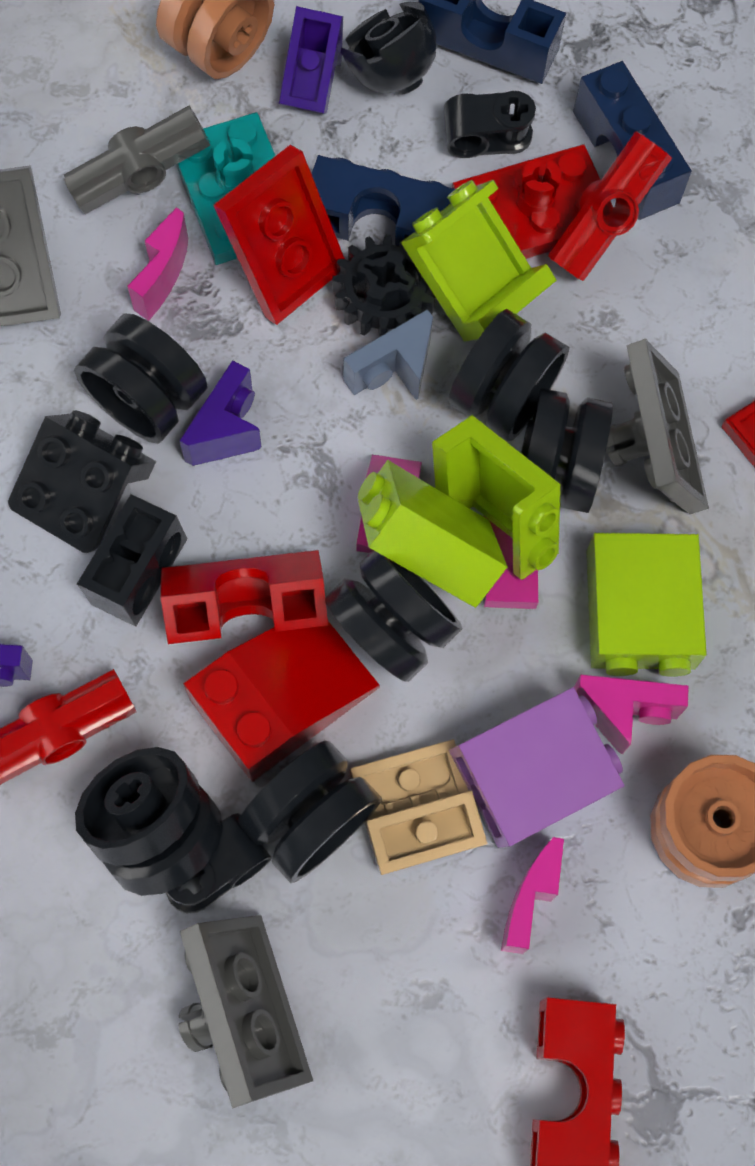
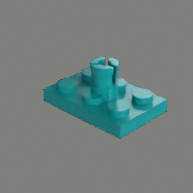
[176,112,276,265]

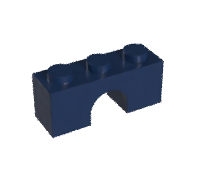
[418,0,566,84]
[573,60,692,220]
[312,155,455,246]

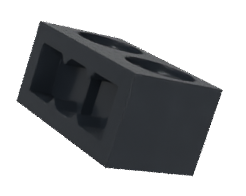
[77,494,187,627]

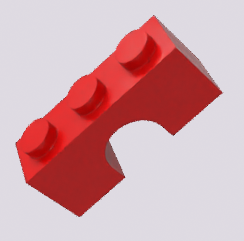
[160,550,328,644]
[530,997,625,1166]

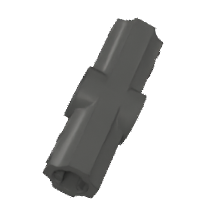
[64,105,210,214]

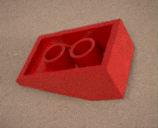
[183,621,380,782]

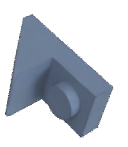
[343,310,433,400]

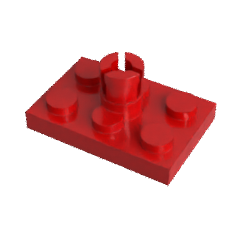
[452,144,614,259]
[213,145,345,325]

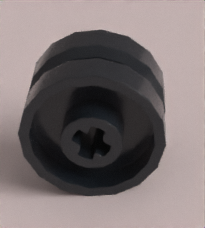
[449,309,570,441]
[74,313,208,444]
[521,388,613,513]
[325,550,463,682]
[238,740,382,883]
[75,747,223,896]

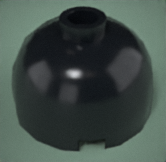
[341,2,436,94]

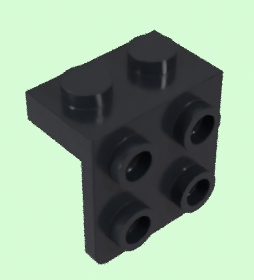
[8,410,156,553]

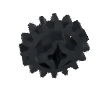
[332,234,436,337]

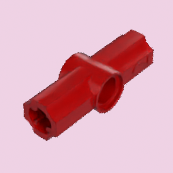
[548,131,672,281]
[0,669,137,785]

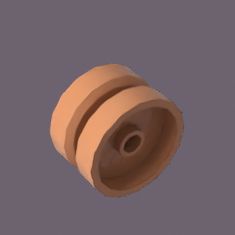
[156,0,275,79]
[650,755,755,888]

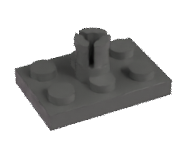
[0,165,61,326]
[607,338,709,514]
[178,915,313,1109]

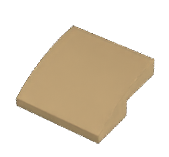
[349,739,488,875]

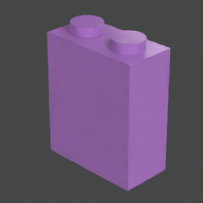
[449,687,625,848]

